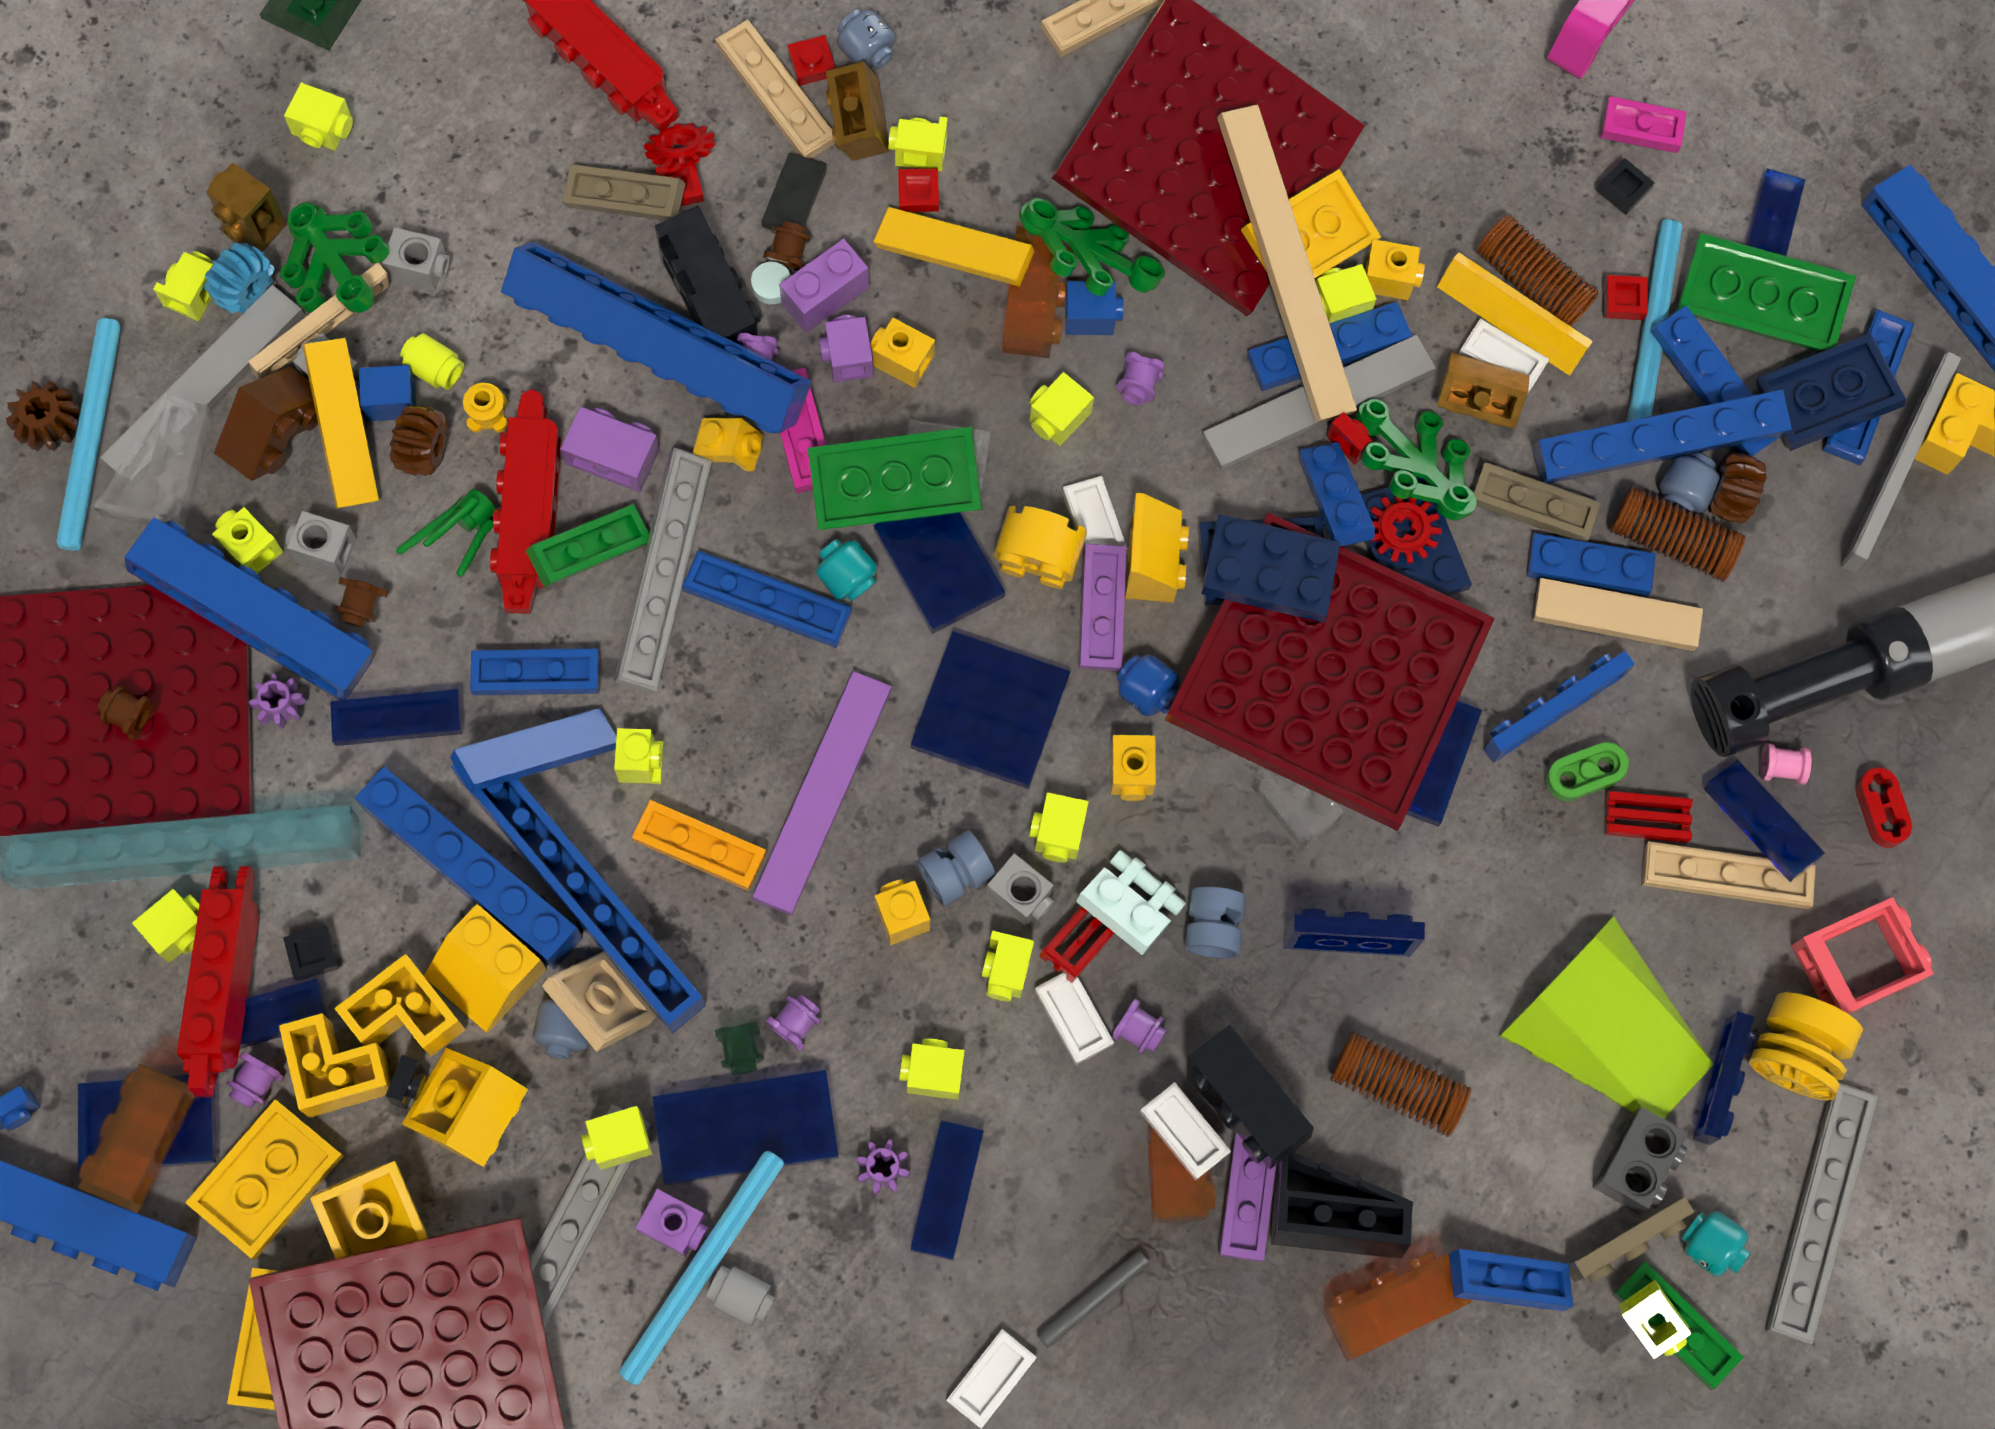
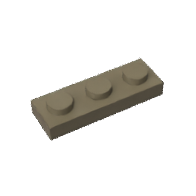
[562,164,685,221]
[1473,462,1601,542]
[1569,1197,1694,1284]

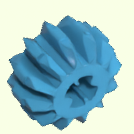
[204,242,274,314]

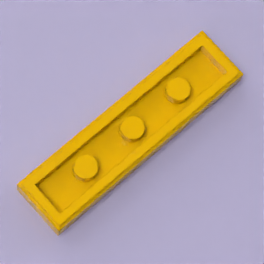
[873,207,1035,287]
[1437,252,1593,376]
[302,338,379,509]

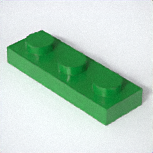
[526,504,649,588]
[1612,1262,1744,1390]

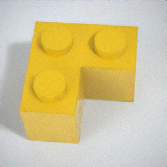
[1915,373,1995,475]
[334,954,466,1057]
[279,1013,392,1118]

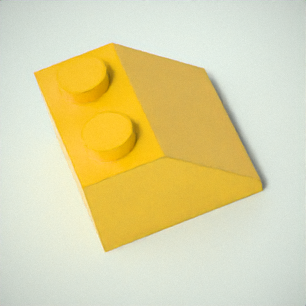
[1125,493,1189,603]
[424,904,546,1034]
[402,1048,528,1167]
[310,1161,428,1258]

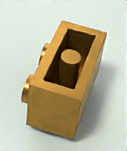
[826,61,890,161]
[206,162,287,252]
[1437,352,1529,429]

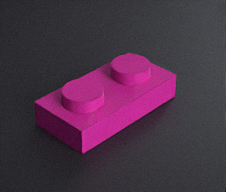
[1600,96,1687,153]

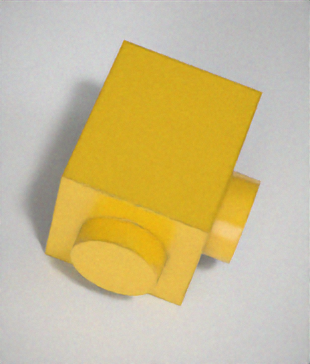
[1365,239,1425,300]
[870,318,935,388]
[1110,735,1156,801]
[875,879,930,945]

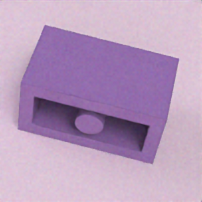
[779,239,869,333]
[560,406,659,492]

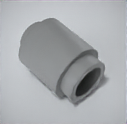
[706,1265,776,1326]

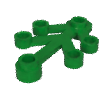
[1019,198,1165,296]
[280,203,390,313]
[1354,399,1477,521]

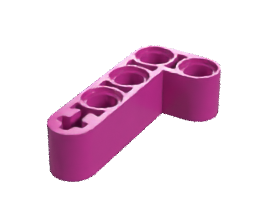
[1547,0,1635,80]

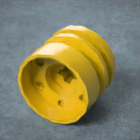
[1749,992,1863,1101]

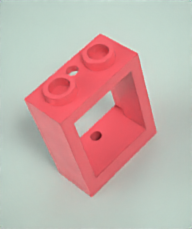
[1791,897,1934,1014]

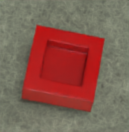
[787,35,836,86]
[655,160,704,207]
[898,168,939,212]
[1604,275,1648,320]
[1327,412,1372,465]

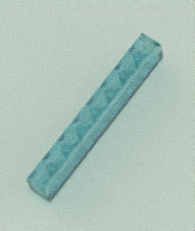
[0,805,361,890]

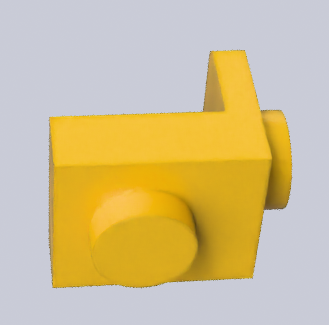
[693,418,763,471]

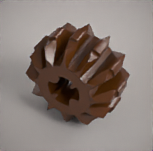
[6,380,80,452]
[389,405,448,476]
[1708,452,1767,523]

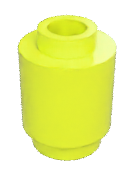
[400,333,464,390]

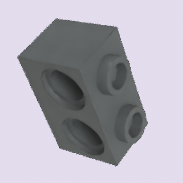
[1592,1107,1688,1214]

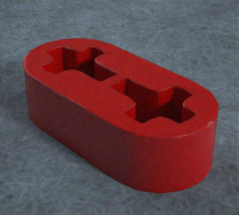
[1855,767,1912,848]

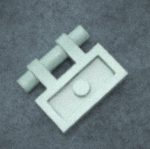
[1076,850,1187,955]

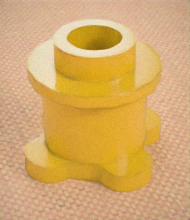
[463,382,508,433]

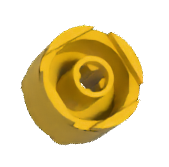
[993,506,1087,589]

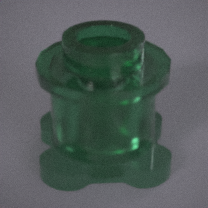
[715,1022,764,1075]

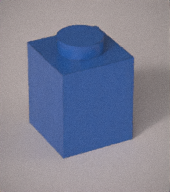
[1065,281,1123,335]
[355,365,416,422]

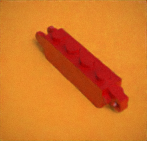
[522,0,679,131]
[490,389,562,614]
[176,866,259,1097]

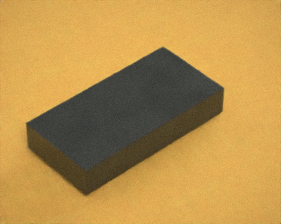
[762,153,827,230]

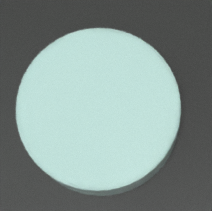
[751,262,791,304]

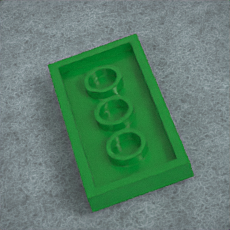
[1676,233,1856,352]
[808,426,983,530]

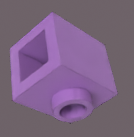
[819,315,873,383]
[636,1189,709,1258]

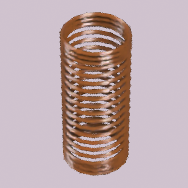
[1476,214,1599,326]
[1610,486,1746,582]
[1330,1031,1471,1137]

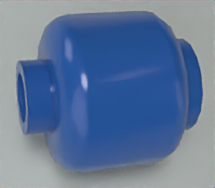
[1117,654,1180,717]

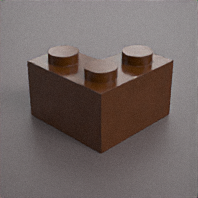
[214,367,318,481]

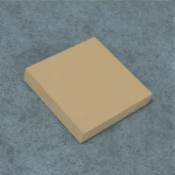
[542,951,656,1052]

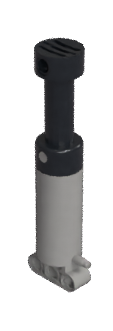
[1691,572,1995,757]

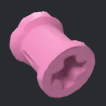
[1760,743,1812,785]

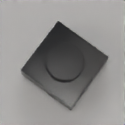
[1596,158,1655,215]
[283,925,339,981]
[385,1055,426,1109]

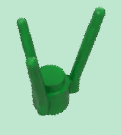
[396,489,496,577]

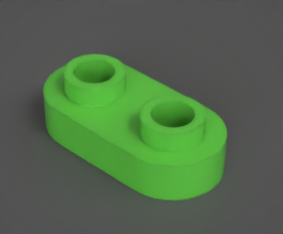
[1546,742,1629,801]

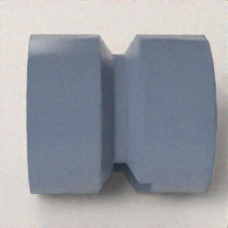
[916,830,996,907]
[1185,887,1246,959]

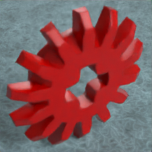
[644,123,715,168]
[1370,496,1442,564]

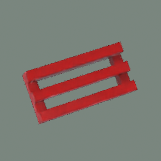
[1605,791,1693,843]
[1039,906,1115,983]

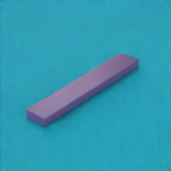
[752,671,892,916]

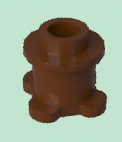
[763,221,811,271]
[334,577,389,628]
[98,686,156,741]

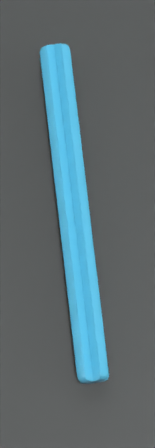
[1627,219,1683,422]
[56,318,121,551]
[619,1151,784,1385]

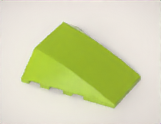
[1499,916,1714,1119]

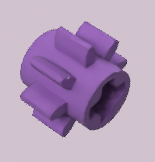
[249,674,306,730]
[856,1140,909,1196]

